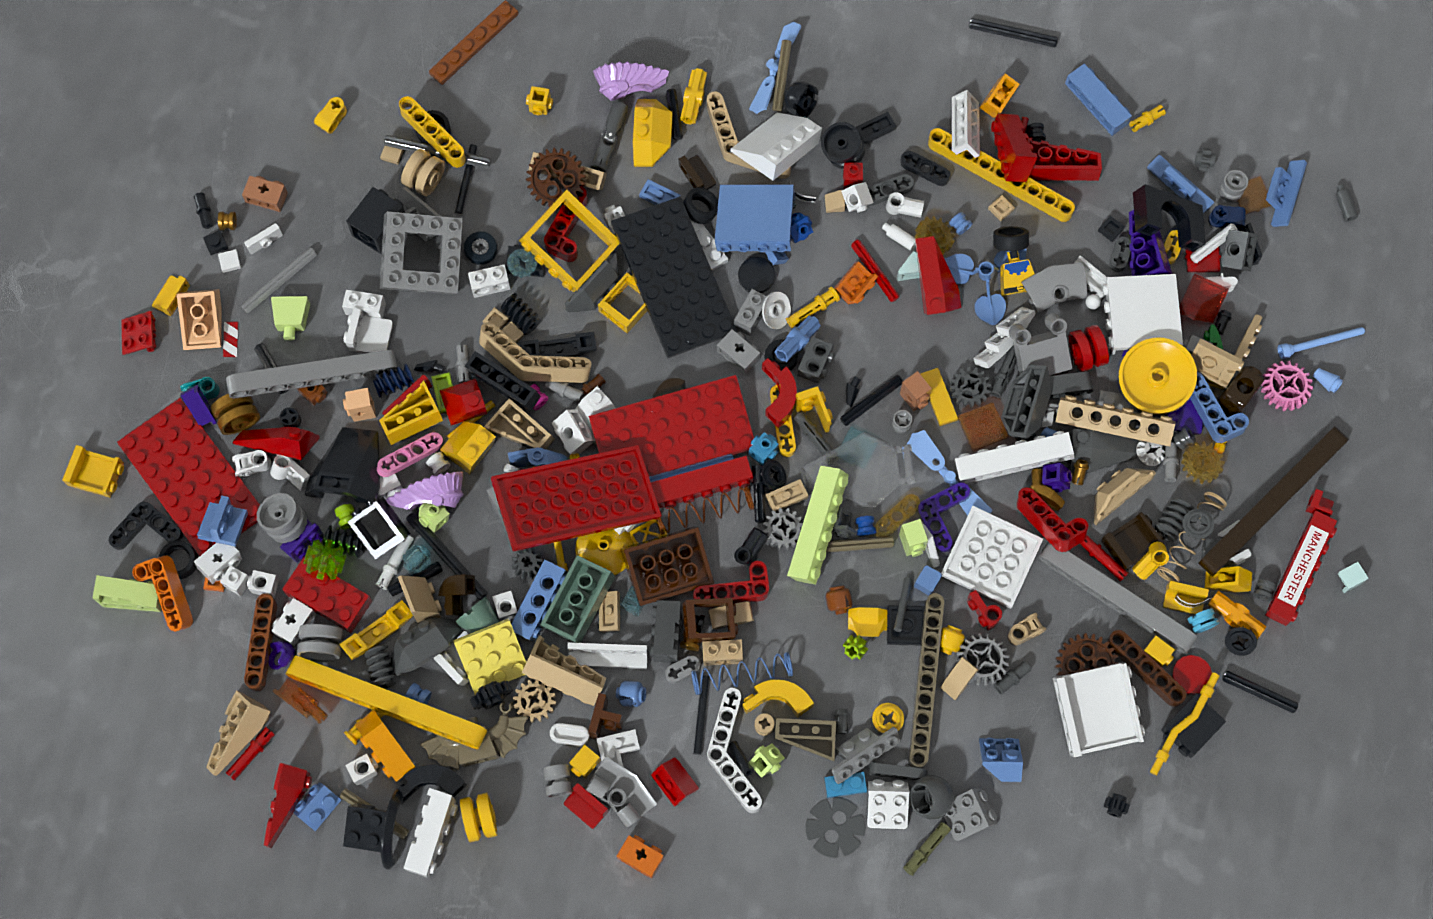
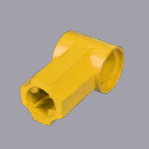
[1132,542,1169,580]

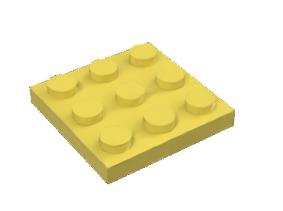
[453,618,526,695]

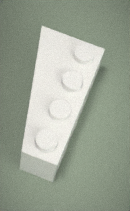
[404,788,458,878]

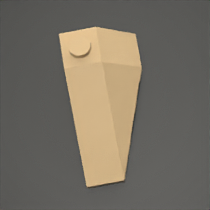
[206,690,271,776]

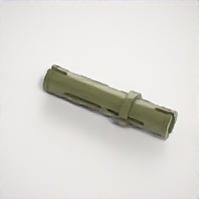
[903,822,951,876]

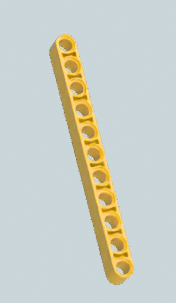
[285,656,487,750]

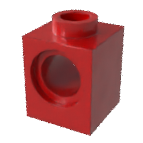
[843,163,863,189]

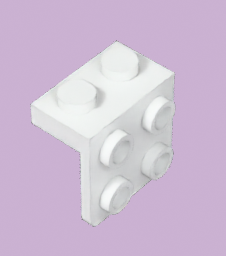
[344,308,393,353]
[867,779,909,829]

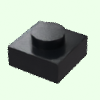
[1098,215,1125,242]
[203,230,228,256]

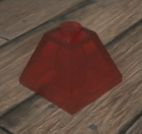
[1179,274,1229,323]

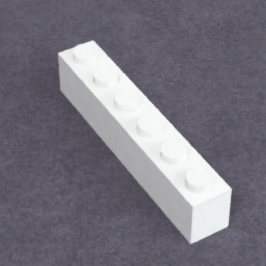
[955,431,1074,484]

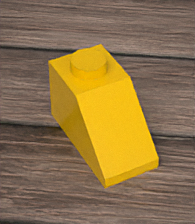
[1205,566,1252,593]

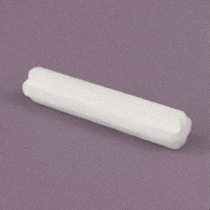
[1190,224,1238,263]

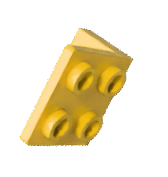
[795,386,833,433]

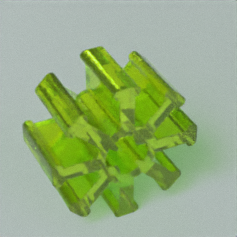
[303,539,346,580]

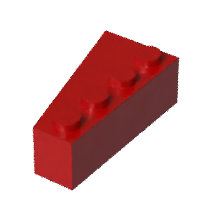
[991,114,1037,182]
[1028,138,1102,181]

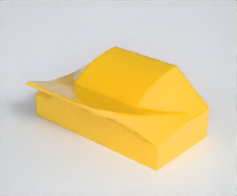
[848,607,887,637]

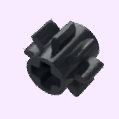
[1103,793,1130,818]

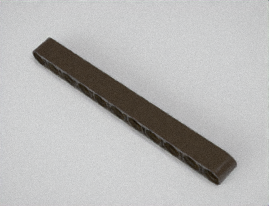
[1198,426,1349,577]

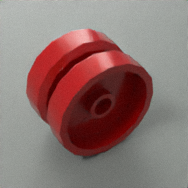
[1068,325,1109,372]

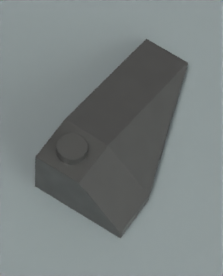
[1069,429,1140,473]

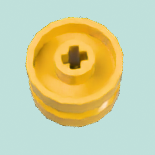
[460,792,498,843]

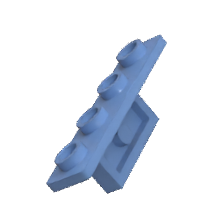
[1147,155,1214,214]
[1266,160,1307,227]

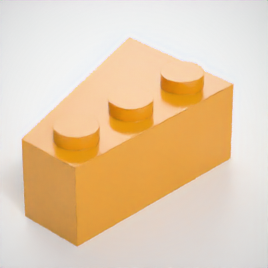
[355,711,416,782]

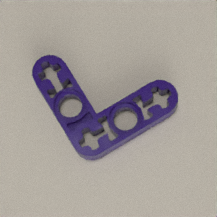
[918,482,971,552]

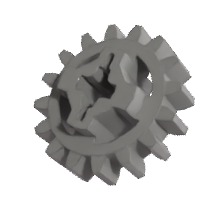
[763,508,803,550]

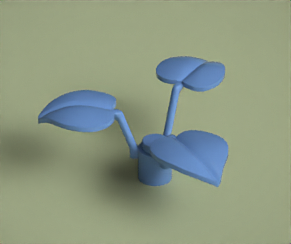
[944,248,1027,325]

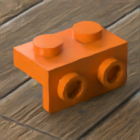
[834,261,878,305]

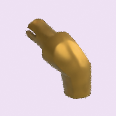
[1029,469,1065,511]

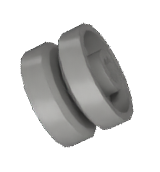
[257,493,307,543]
[297,624,343,661]

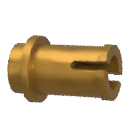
[1071,459,1089,485]

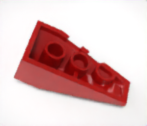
[915,236,961,315]
[233,427,320,460]
[264,763,312,849]

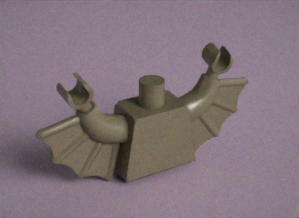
[420,702,528,770]

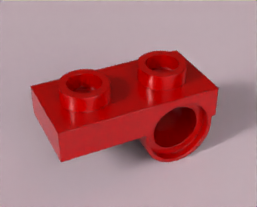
[967,590,1002,631]

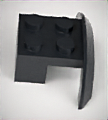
[343,789,403,870]

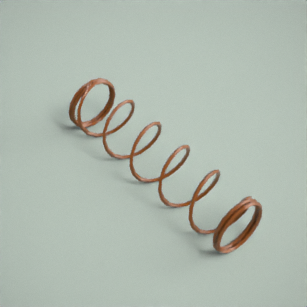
[656,486,754,535]

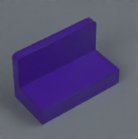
[181,385,217,426]

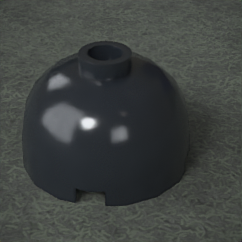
[784,82,818,118]

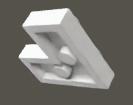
[597,729,640,766]

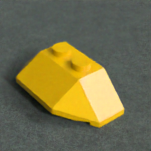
[633,99,673,167]

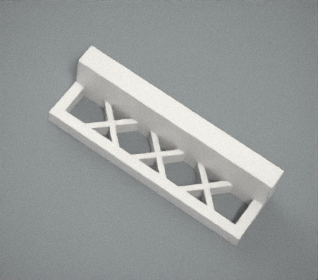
[952,90,980,158]
[568,643,648,670]

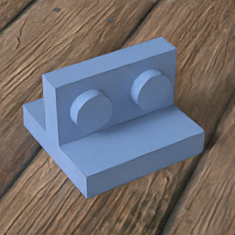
[197,496,248,547]

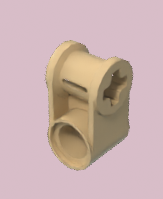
[1007,612,1047,646]

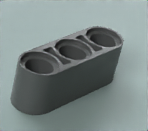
[1049,371,1093,400]

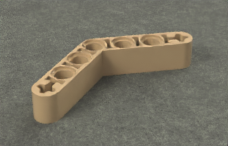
[707,91,791,179]
[479,323,592,383]

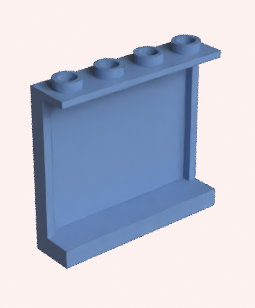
[715,185,795,252]

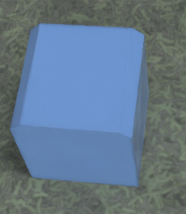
[914,565,942,596]

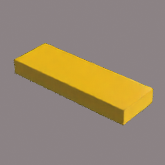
[920,368,958,426]

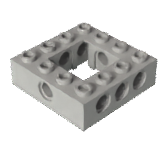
[380,211,462,295]

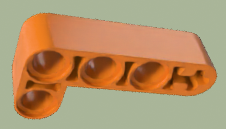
[132,556,193,632]

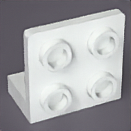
[434,631,469,686]

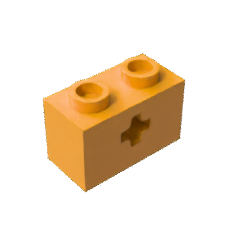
[979,73,1020,118]

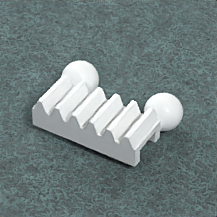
[1075,255,1107,309]

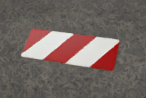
[223,322,238,357]

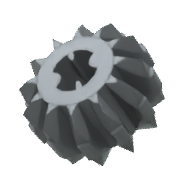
[511,548,544,581]

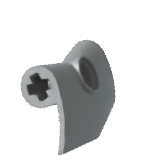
[1021,263,1087,314]
[586,757,657,828]

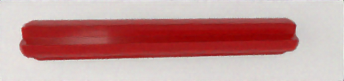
[851,239,899,302]

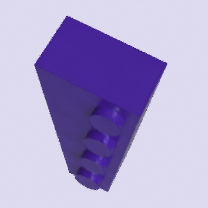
[1129,210,1172,276]

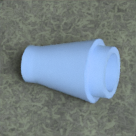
[1313,368,1343,393]

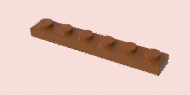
[429,0,519,85]

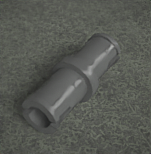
[994,661,1032,695]

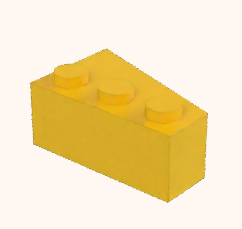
[379,381,443,445]

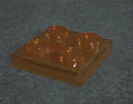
[958,403,1008,452]

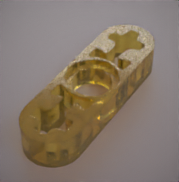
[875,494,920,537]

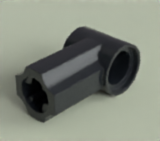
[734,527,769,566]

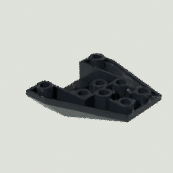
[304,427,380,503]

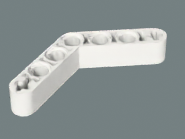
[707,688,762,813]

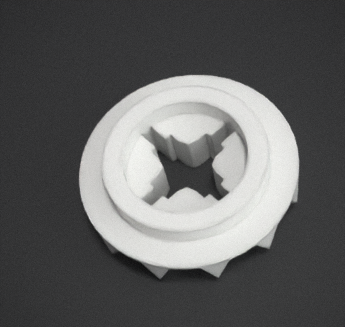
[1136,440,1165,466]

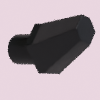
[414,360,445,373]
[846,376,861,407]

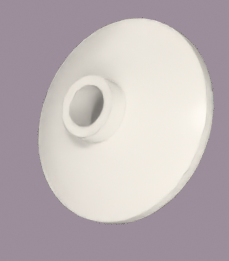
[762,292,791,329]

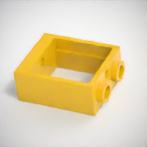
[598,273,647,333]

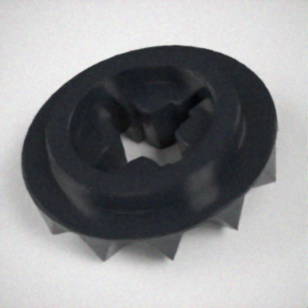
[759,460,786,491]
[1225,626,1257,656]

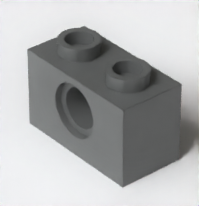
[1222,230,1258,272]

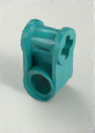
[180,377,220,406]

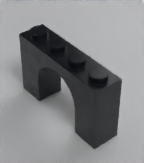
[1133,184,1206,252]

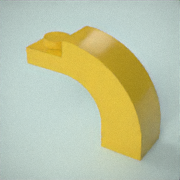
[742,680,814,718]

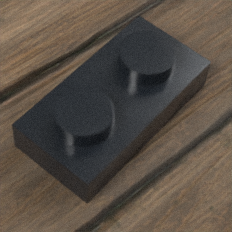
[856,112,897,144]

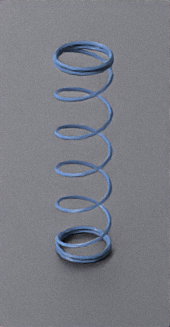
[691,652,793,695]

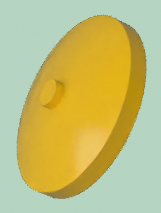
[1119,338,1197,415]

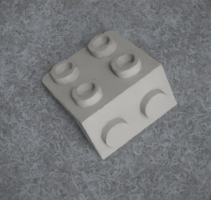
[944,787,998,841]

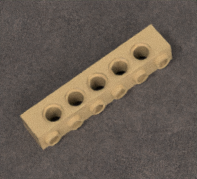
[1055,395,1176,447]

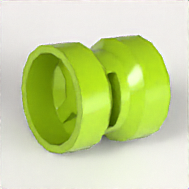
[334,504,354,529]

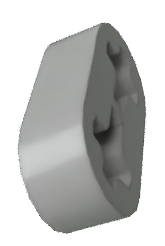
[665,656,700,684]

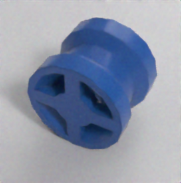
[855,516,876,536]

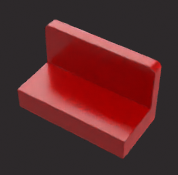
[651,757,699,807]
[564,783,609,829]

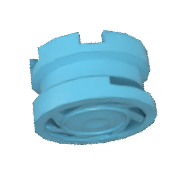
[1187,608,1219,634]

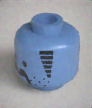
[616,681,646,707]

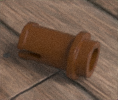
[581,374,606,395]

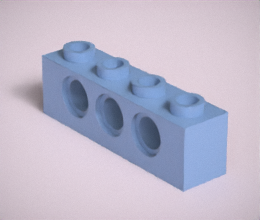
[511,559,568,641]

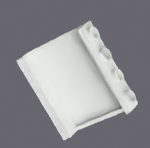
[1102,274,1183,355]
[1053,663,1145,757]

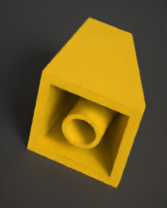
[440,421,496,474]

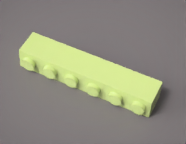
[787,466,849,585]

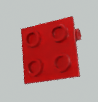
[121,311,156,355]

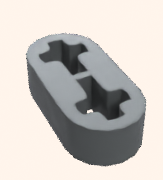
[1109,237,1131,272]

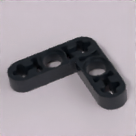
[108,502,183,550]

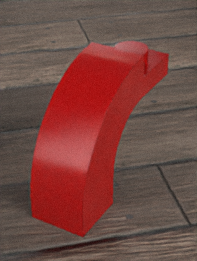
[762,358,797,428]

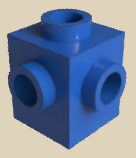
[790,212,813,243]

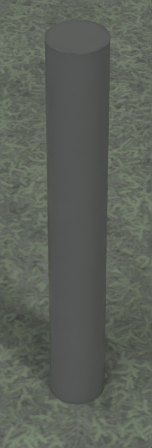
[894,577,912,632]

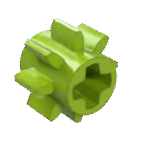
[842,635,868,660]

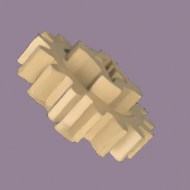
[513,680,556,723]

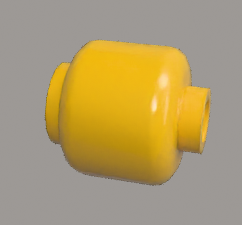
[940,625,965,655]

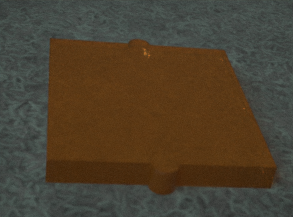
[1238,177,1272,214]

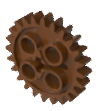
[526,148,587,209]
[1054,633,1118,676]

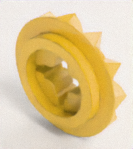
[872,703,904,733]

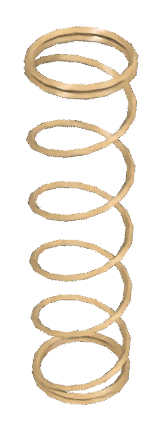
[1157,492,1227,583]

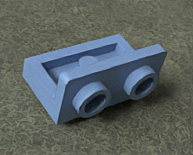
[293,782,341,831]

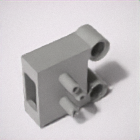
[1009,313,1072,376]

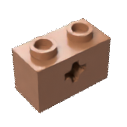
[242,176,288,212]
[900,371,932,412]

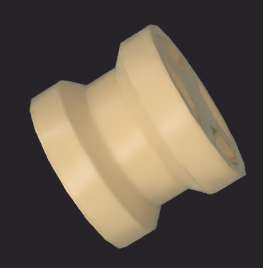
[755,714,774,736]

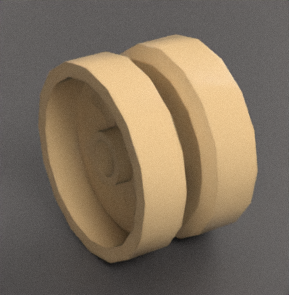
[401,148,445,197]

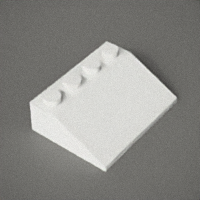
[731,112,822,180]

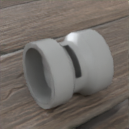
[892,410,912,434]

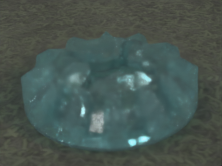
[507,249,537,278]

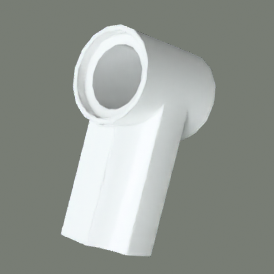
[886,192,924,218]

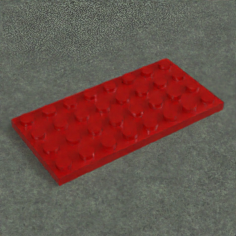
[588,375,754,477]
[117,398,260,556]
[491,445,662,552]

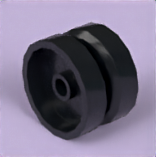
[821,122,866,169]

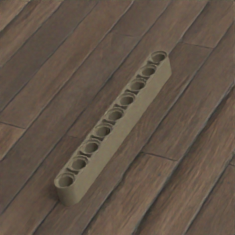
[908,593,944,768]

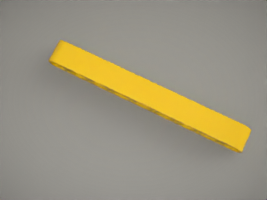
[928,128,1075,222]

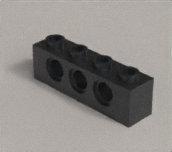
[464,351,541,412]

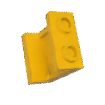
[62,445,124,498]

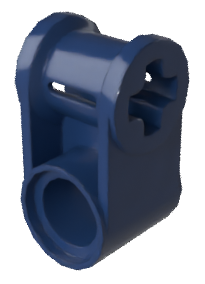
[1208,205,1246,230]

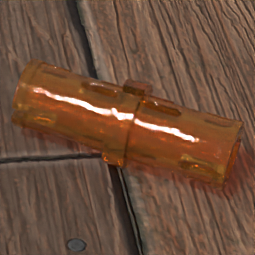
[291,688,328,724]

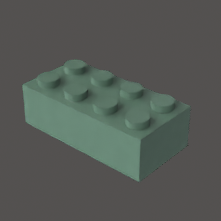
[540,555,615,643]

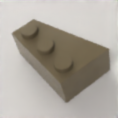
[775,718,836,761]

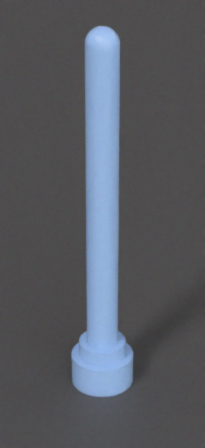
[1277,327,1365,359]

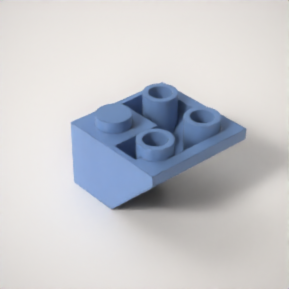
[979,737,1023,782]

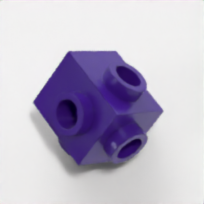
[1042,463,1072,493]

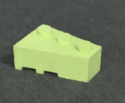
[92,575,161,612]

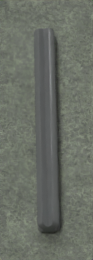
[384,135,491,168]

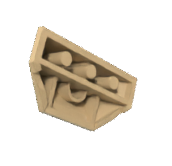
[1093,468,1156,525]

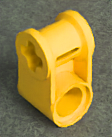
[314,97,347,134]

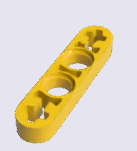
[770,385,796,457]

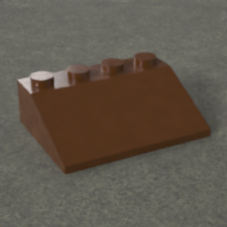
[621,527,714,606]

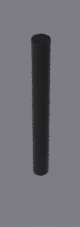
[455,144,477,214]
[693,675,709,755]

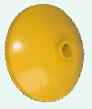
[575,529,633,576]

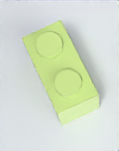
[899,519,928,557]

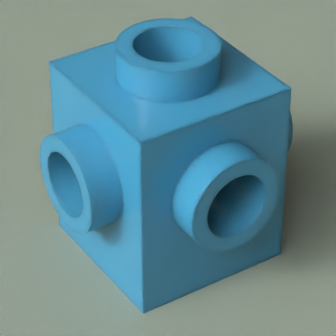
[748,432,779,465]

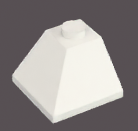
[576,387,616,444]

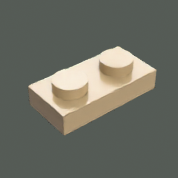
[765,479,808,512]
[599,591,620,632]

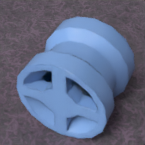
[949,212,973,235]

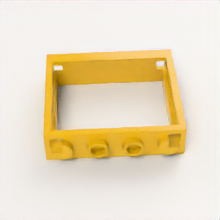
[519,190,619,292]

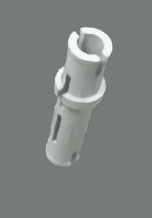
[376,535,414,590]

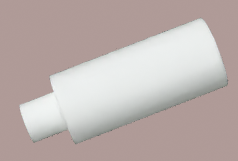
[882,223,915,251]

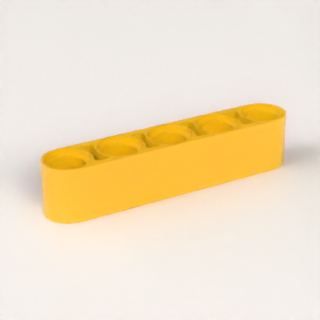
[399,96,466,168]

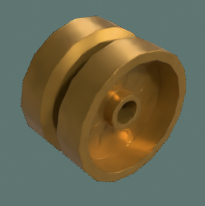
[210,393,261,435]

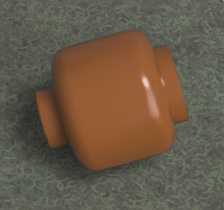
[825,585,853,615]

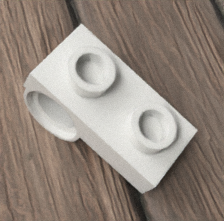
[270,454,310,491]

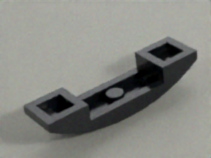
[520,331,597,357]

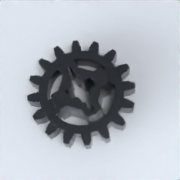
[470,681,513,710]

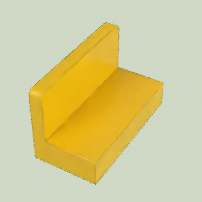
[152,275,190,316]
[1163,581,1209,615]

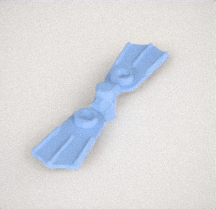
[749,21,802,114]
[906,430,992,516]

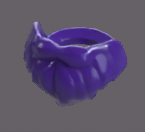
[268,641,297,670]

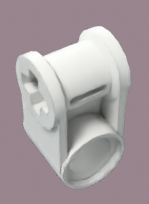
[232,450,272,478]

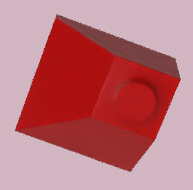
[439,379,487,426]

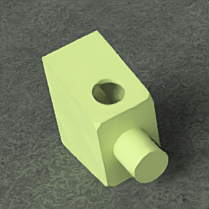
[271,296,310,341]

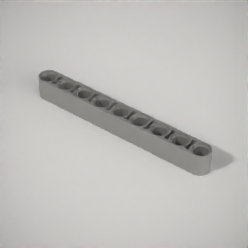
[226,350,397,398]
[1039,542,1197,654]

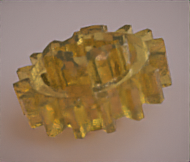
[914,216,955,254]
[1181,441,1225,484]

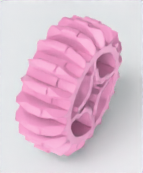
[1261,361,1313,411]

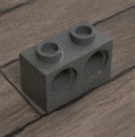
[797,337,835,383]

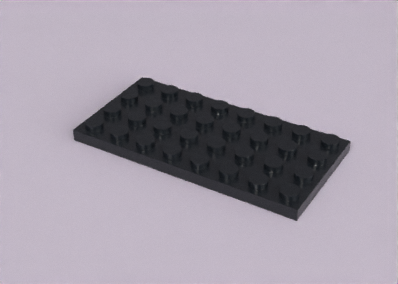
[611,196,737,359]

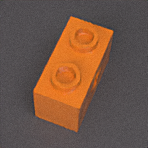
[616,835,664,879]

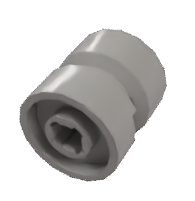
[1219,170,1248,202]
[543,764,572,798]

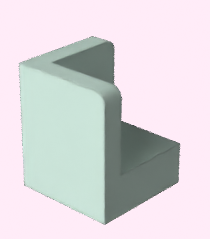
[1338,562,1369,593]

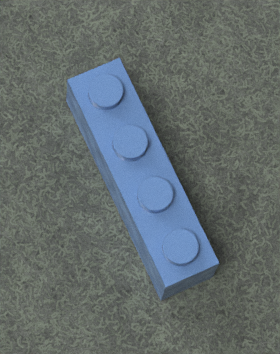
[1065,63,1132,136]

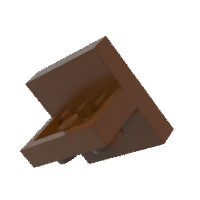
[588,693,623,740]

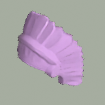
[593,61,669,101]
[386,471,464,511]

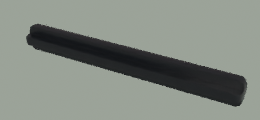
[969,18,1058,47]

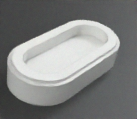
[550,723,590,746]

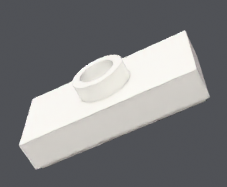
[244,224,283,255]

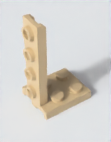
[1191,315,1263,388]

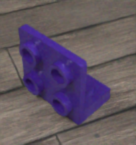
[1164,397,1205,435]
[280,520,324,563]

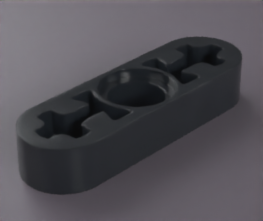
[900,151,950,186]

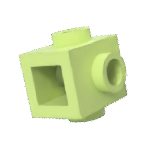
[418,503,450,533]
[749,743,785,778]

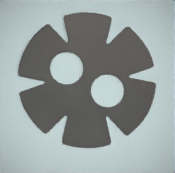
[806,798,865,858]

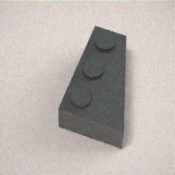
[650,600,681,663]

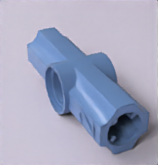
[775,316,821,362]

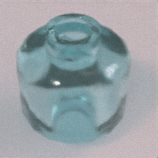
[403,544,432,573]

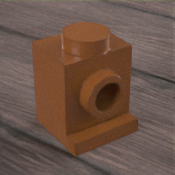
[297,385,328,406]

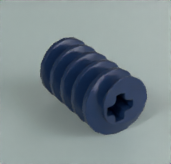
[373,364,414,398]

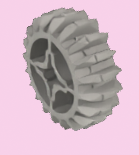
[956,633,1010,686]

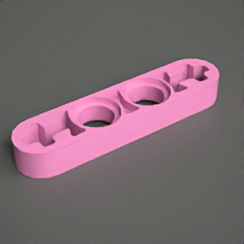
[377,432,443,477]

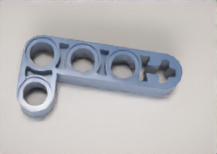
[1190,372,1249,443]

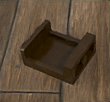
[1101,512,1164,570]

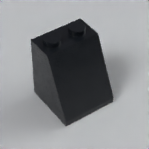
[346,187,405,255]

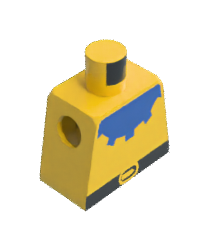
[1000,251,1034,296]

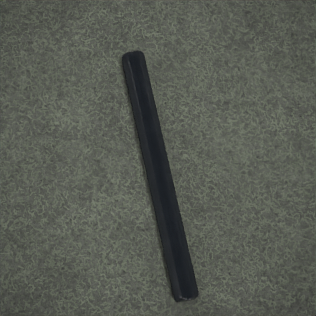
[406,512,488,600]

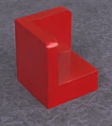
[1305,489,1334,517]

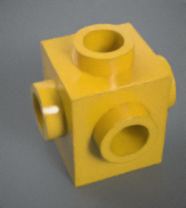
[526,86,553,115]

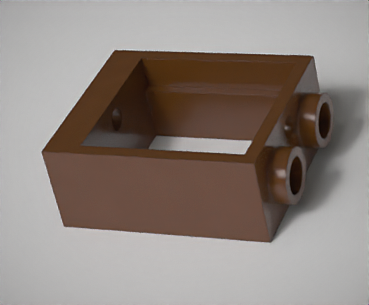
[682,598,738,643]

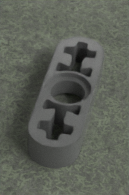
[868,174,914,205]
[869,763,927,781]

